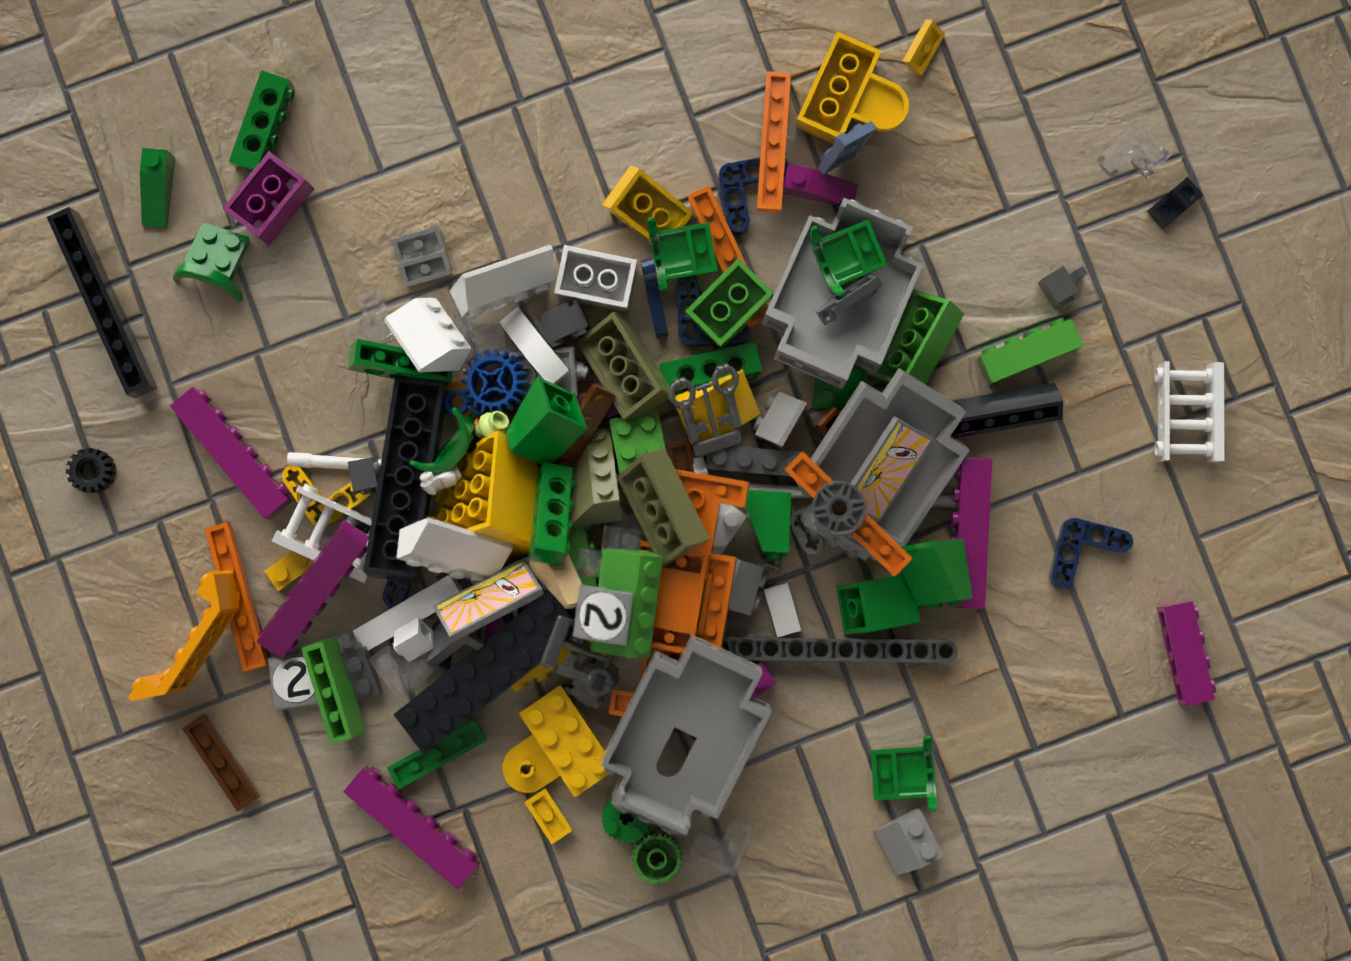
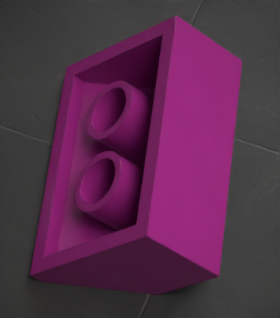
[222,152,314,245]

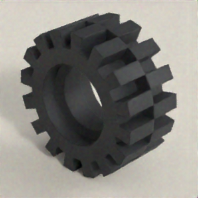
[66,448,116,493]

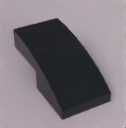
[1147,177,1203,229]

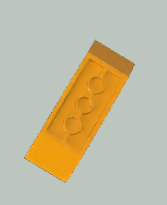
[128,570,240,701]

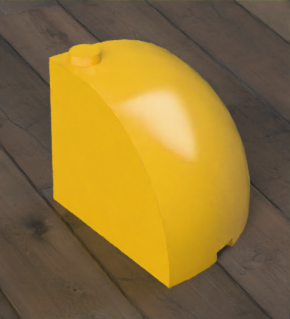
[429,431,551,557]

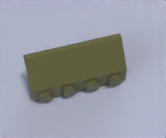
[577,312,675,420]
[570,427,623,528]
[617,448,710,567]

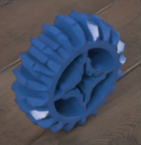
[461,349,529,415]

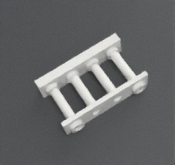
[1154,361,1225,463]
[272,484,372,583]

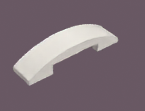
[500,307,571,385]

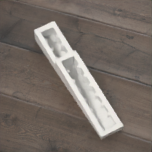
[338,575,463,651]

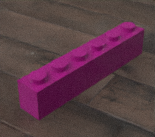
[170,387,293,520]
[951,457,993,609]
[257,520,369,658]
[343,766,480,890]

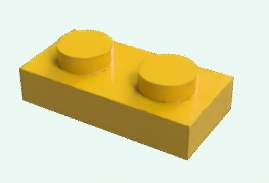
[903,19,945,76]
[264,542,314,591]
[524,788,573,844]

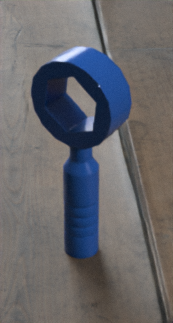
[444,390,490,417]

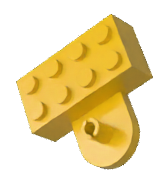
[795,31,909,144]
[503,684,609,797]

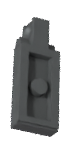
[815,274,883,325]
[339,631,383,701]

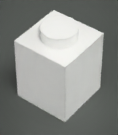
[393,617,434,662]

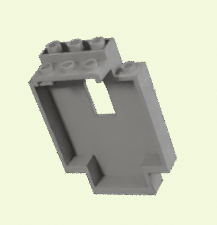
[762,198,923,389]
[796,368,970,562]
[601,634,772,835]

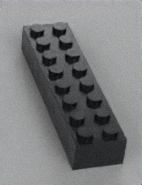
[363,376,448,583]
[393,591,576,755]

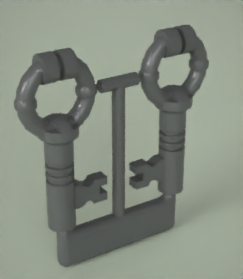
[668,364,743,458]
[541,616,615,697]

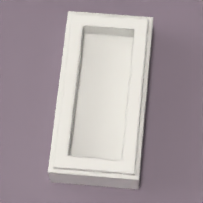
[764,583,801,637]

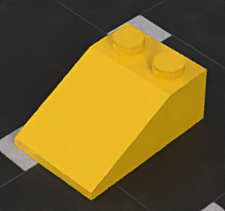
[602,166,693,241]
[675,369,760,449]

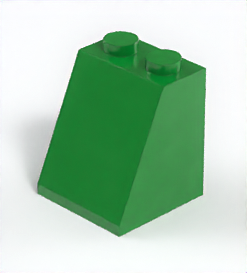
[505,377,587,464]
[742,490,792,561]
[902,538,973,610]
[836,574,920,635]

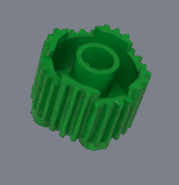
[601,797,651,843]

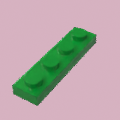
[387,719,487,790]

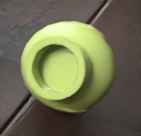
[473,411,509,438]

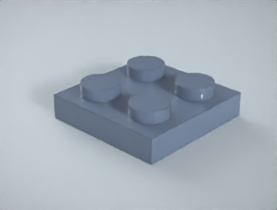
[818,121,877,175]

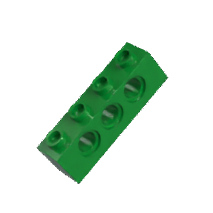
[229,70,295,173]
[347,338,453,387]
[659,342,762,396]
[529,462,575,566]

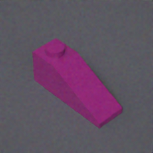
[783,163,858,206]

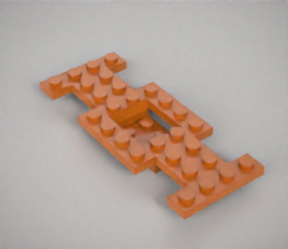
[608,469,750,716]

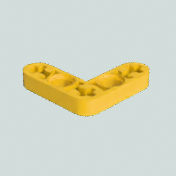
[282,465,373,527]

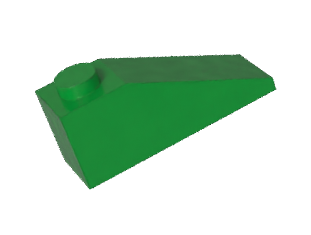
[140,148,175,229]

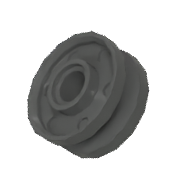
[812,481,866,535]

